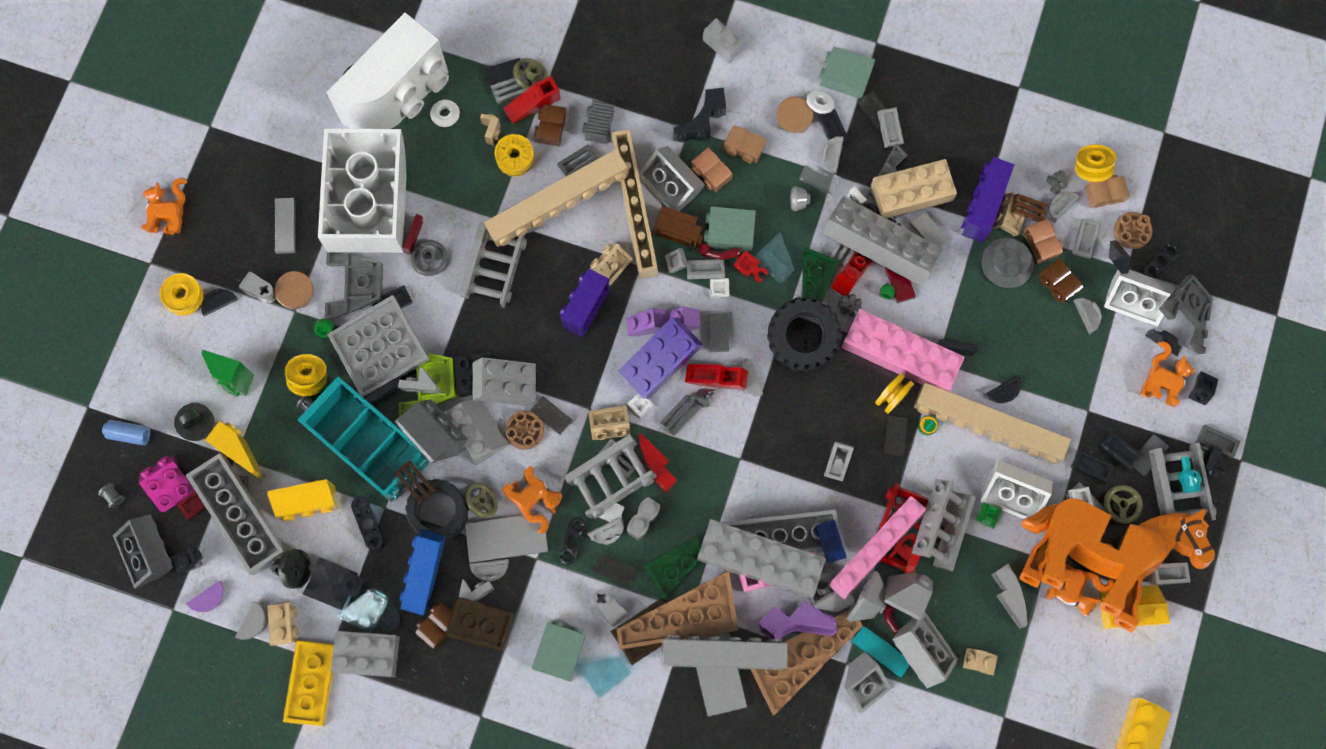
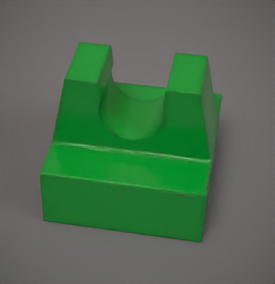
[975,502,1002,529]

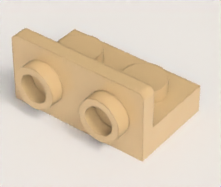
[992,192,1029,236]
[590,243,633,286]
[588,405,631,440]
[267,602,298,646]

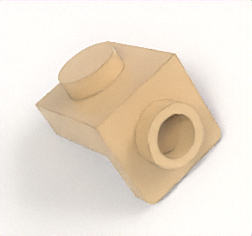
[480,114,501,146]
[963,648,998,675]

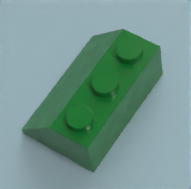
[201,349,254,397]

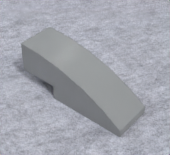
[1142,563,1191,586]
[991,564,1027,629]

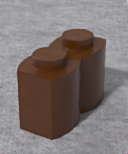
[534,104,567,146]
[1039,259,1083,304]
[415,602,452,650]

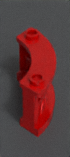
[868,482,929,574]

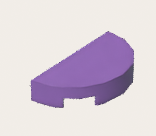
[186,580,224,612]

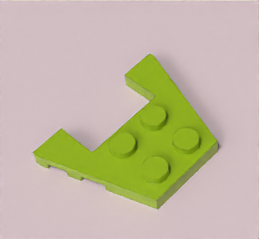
[398,353,457,417]

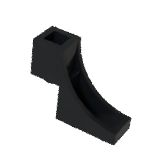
[673,88,726,142]

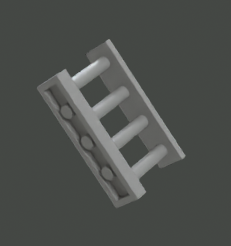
[459,222,527,308]
[564,434,657,519]
[1149,443,1216,522]
[912,479,976,571]

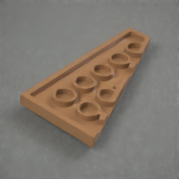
[617,571,738,649]
[751,609,862,716]

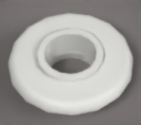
[806,91,834,114]
[430,100,460,127]

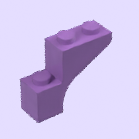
[627,307,701,337]
[759,600,837,639]

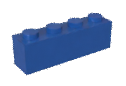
[399,529,445,615]

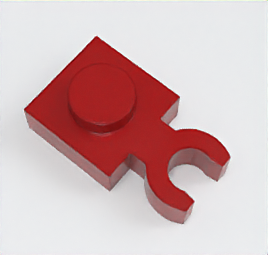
[733,250,768,283]

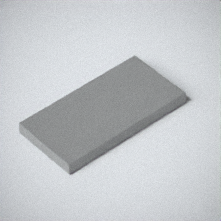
[465,512,548,563]
[696,632,747,716]

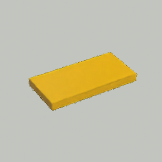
[283,640,334,726]

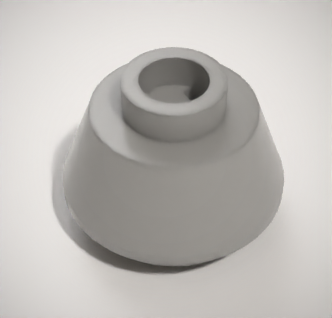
[790,186,810,212]

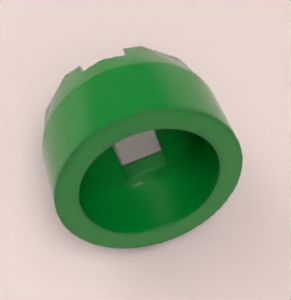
[878,284,895,300]

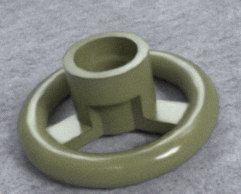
[513,58,548,90]
[464,483,498,518]
[1104,485,1143,524]

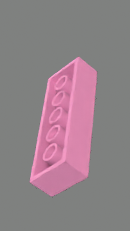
[841,309,965,392]

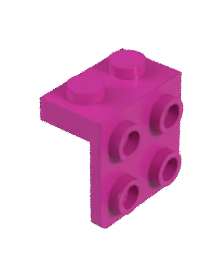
[139,455,195,512]

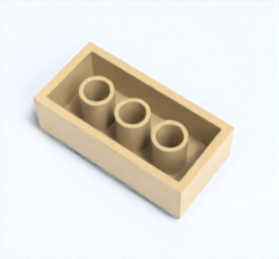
[871,159,957,218]

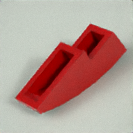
[685,364,749,390]
[638,433,677,494]

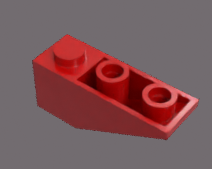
[503,76,561,124]
[831,252,873,297]

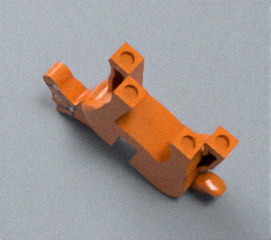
[1019,498,1215,633]

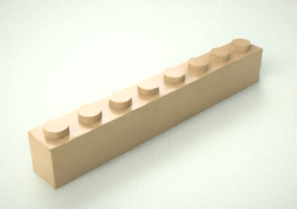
[611,129,658,279]
[483,149,629,247]
[914,383,1071,464]

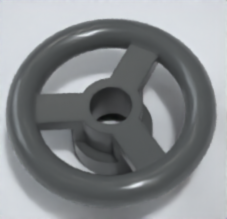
[410,240,448,276]

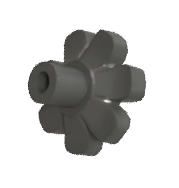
[1046,170,1066,194]
[838,294,862,316]
[691,388,716,407]

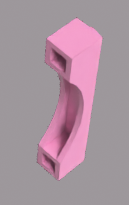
[830,496,926,600]

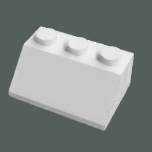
[1104,270,1174,327]
[980,460,1053,519]

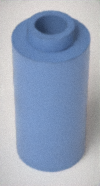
[102,420,150,446]

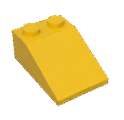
[205,421,264,480]

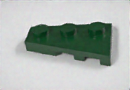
[801,247,839,303]
[644,536,701,600]

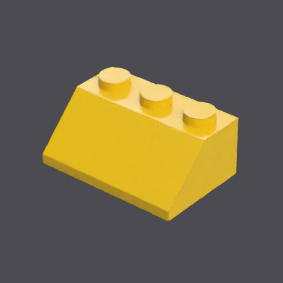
[267,479,338,522]
[1098,585,1170,629]
[1115,698,1171,749]

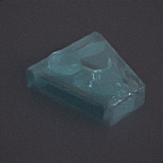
[755,233,794,284]
[338,589,389,634]
[577,657,632,698]

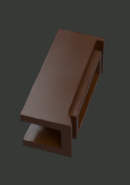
[653,213,704,250]

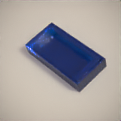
[815,520,847,564]

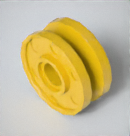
[495,134,535,177]
[1075,144,1117,182]
[159,273,204,316]
[285,354,327,396]
[875,373,915,414]

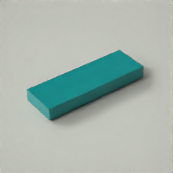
[851,625,910,678]

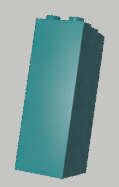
[298,376,429,502]

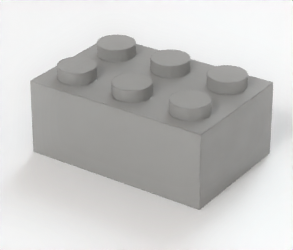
[472,357,536,406]
[331,631,400,677]

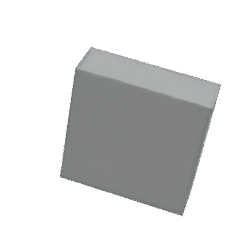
[664,248,688,273]

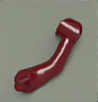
[698,243,741,260]
[884,604,899,636]

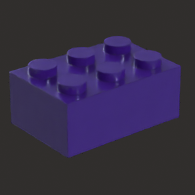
[560,268,610,338]

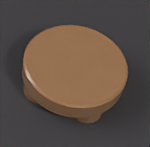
[776,97,813,133]
[1113,212,1152,249]
[274,271,314,309]
[505,411,544,450]

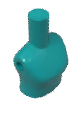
[1178,456,1202,493]

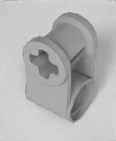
[238,271,276,304]
[592,589,628,627]

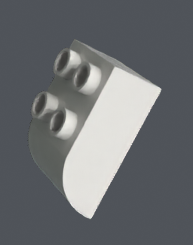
[326,13,449,129]
[318,129,406,253]

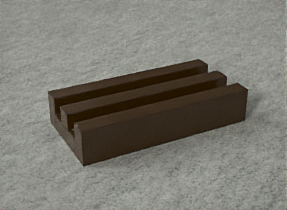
[394,460,436,503]

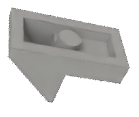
[398,366,442,394]
[824,441,854,482]
[459,579,494,602]

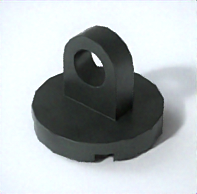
[174,403,215,441]
[271,549,311,589]

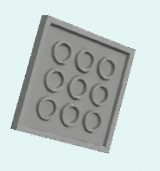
[327,295,430,399]

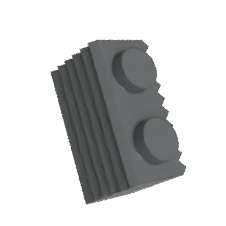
[582,100,614,144]

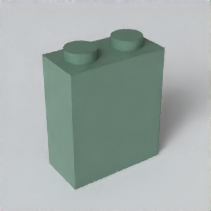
[819,46,875,99]
[704,206,756,252]
[532,620,586,682]

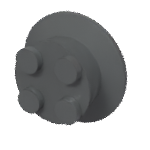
[982,238,1034,288]

